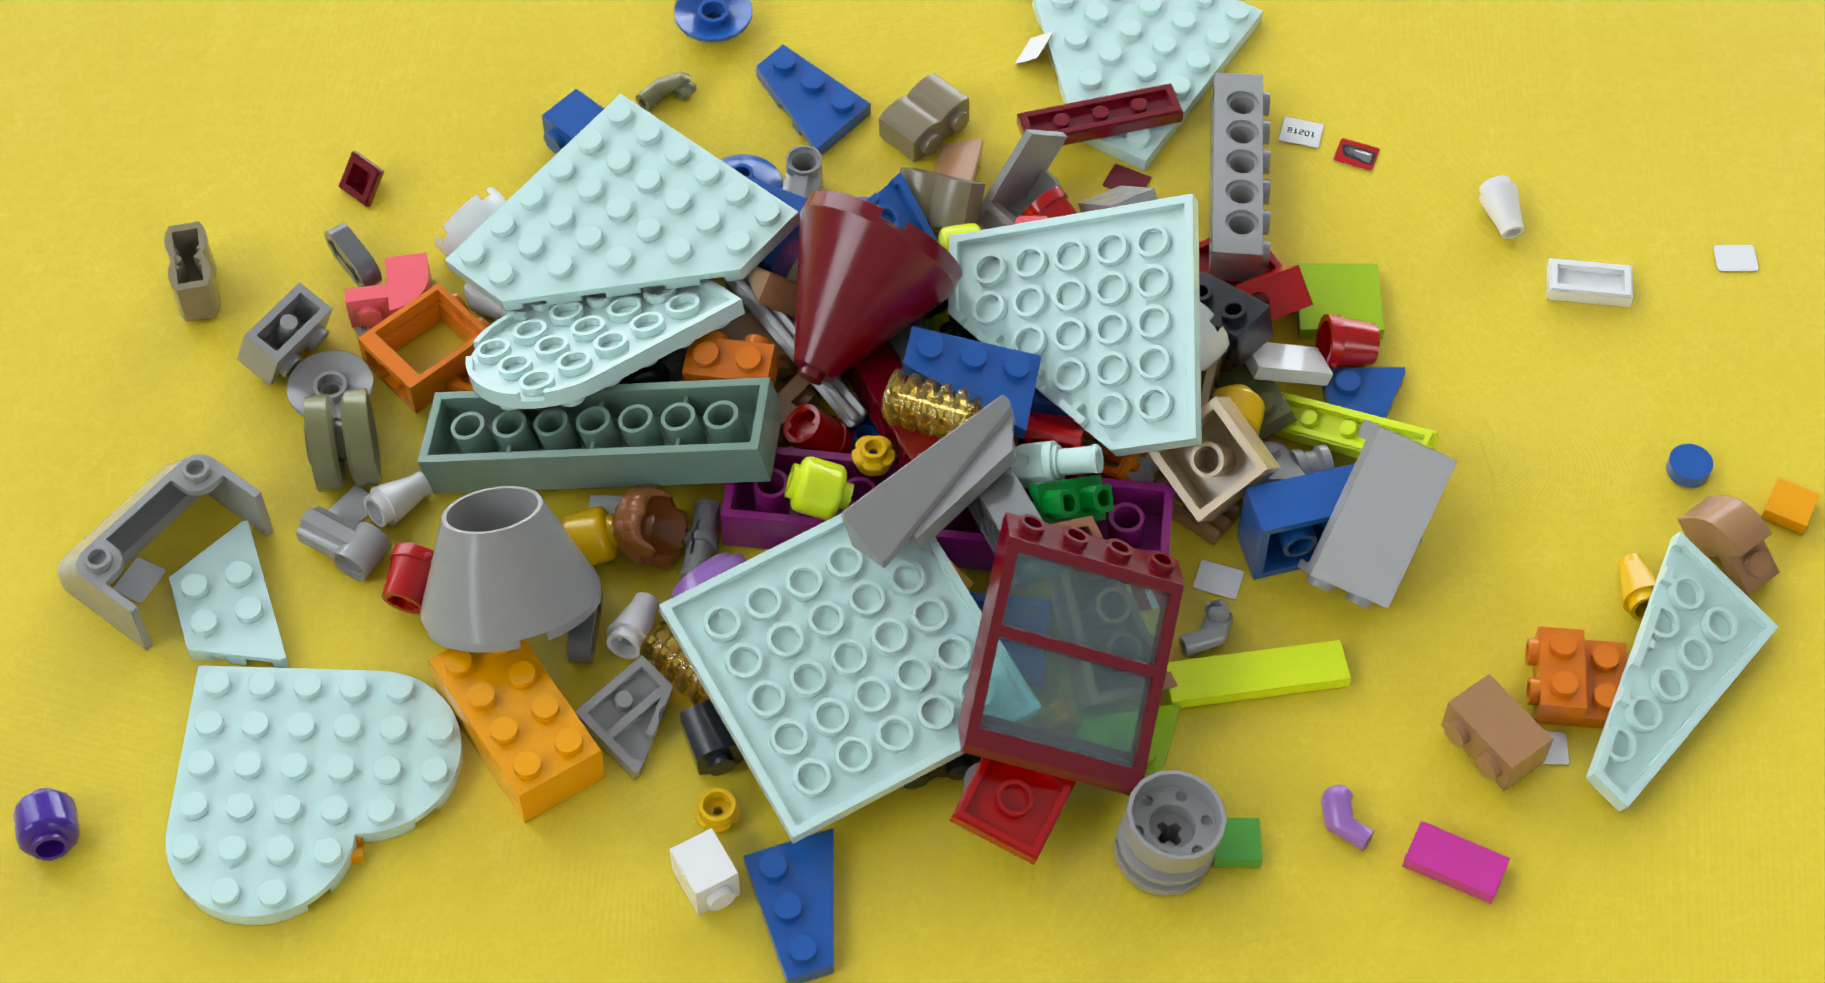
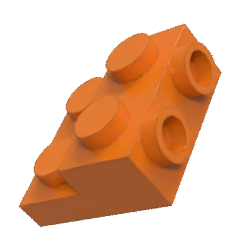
[682,330,780,386]
[1525,626,1627,729]

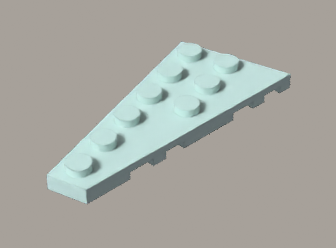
[1585,531,1779,812]

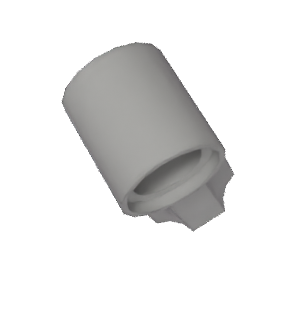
[783,145,823,198]
[296,506,392,581]

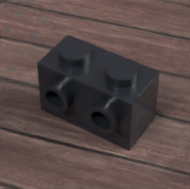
[1199,271,1273,367]

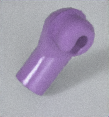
[1321,784,1375,851]

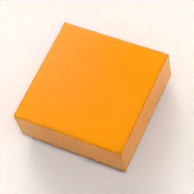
[1761,477,1820,535]

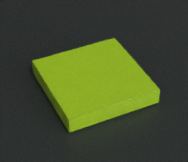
[1294,263,1385,339]

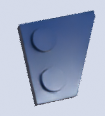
[1322,367,1405,418]

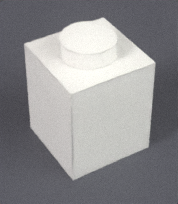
[669,828,741,916]

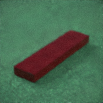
[1017,83,1183,146]

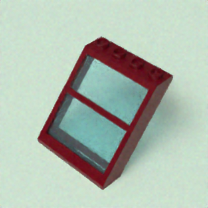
[958,512,1184,796]

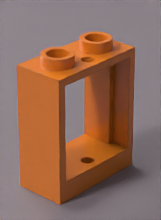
[357,283,490,413]

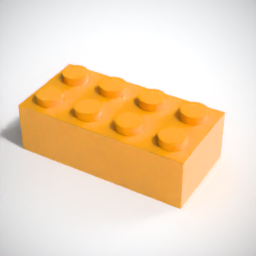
[428,639,606,823]

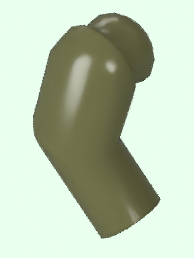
[636,72,697,111]

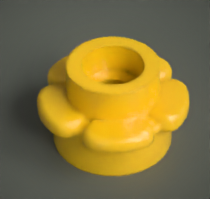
[852,435,896,476]
[695,788,741,833]

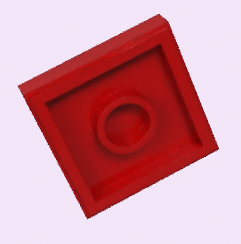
[949,757,1076,865]

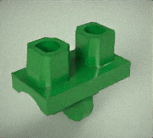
[1028,475,1114,524]

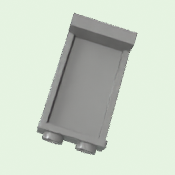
[1297,419,1457,609]

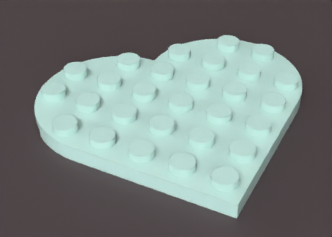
[465,279,745,410]
[165,665,464,925]

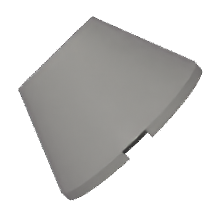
[420,486,602,653]

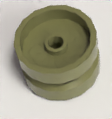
[304,388,382,492]

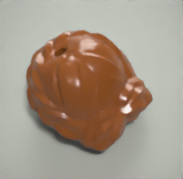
[612,484,689,570]

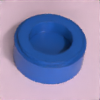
[1666,444,1713,488]

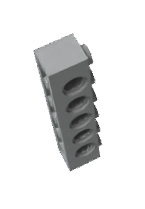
[1209,72,1270,282]

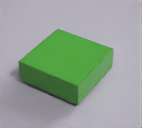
[1213,818,1262,868]

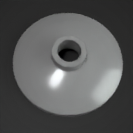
[287,350,374,420]

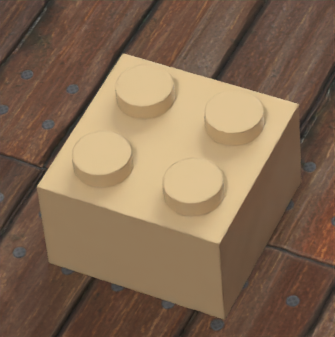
[1148,397,1281,522]

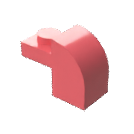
[344,252,433,328]

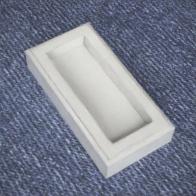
[1546,258,1633,307]
[1245,342,1333,386]

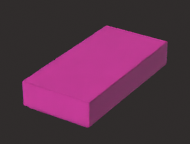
[1402,821,1510,904]

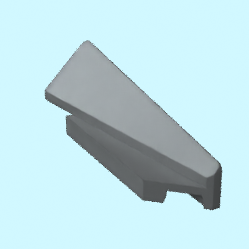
[841,395,1016,568]

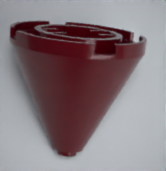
[794,190,962,386]

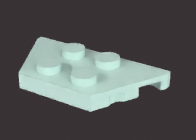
[169,520,289,668]

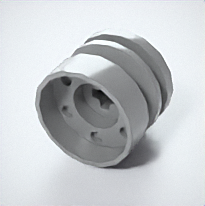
[1113,770,1227,896]

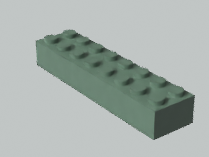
[417,377,783,494]

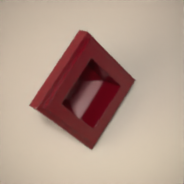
[338,151,385,207]

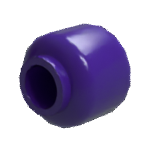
[13,788,80,861]

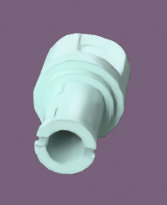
[1011,441,1104,488]

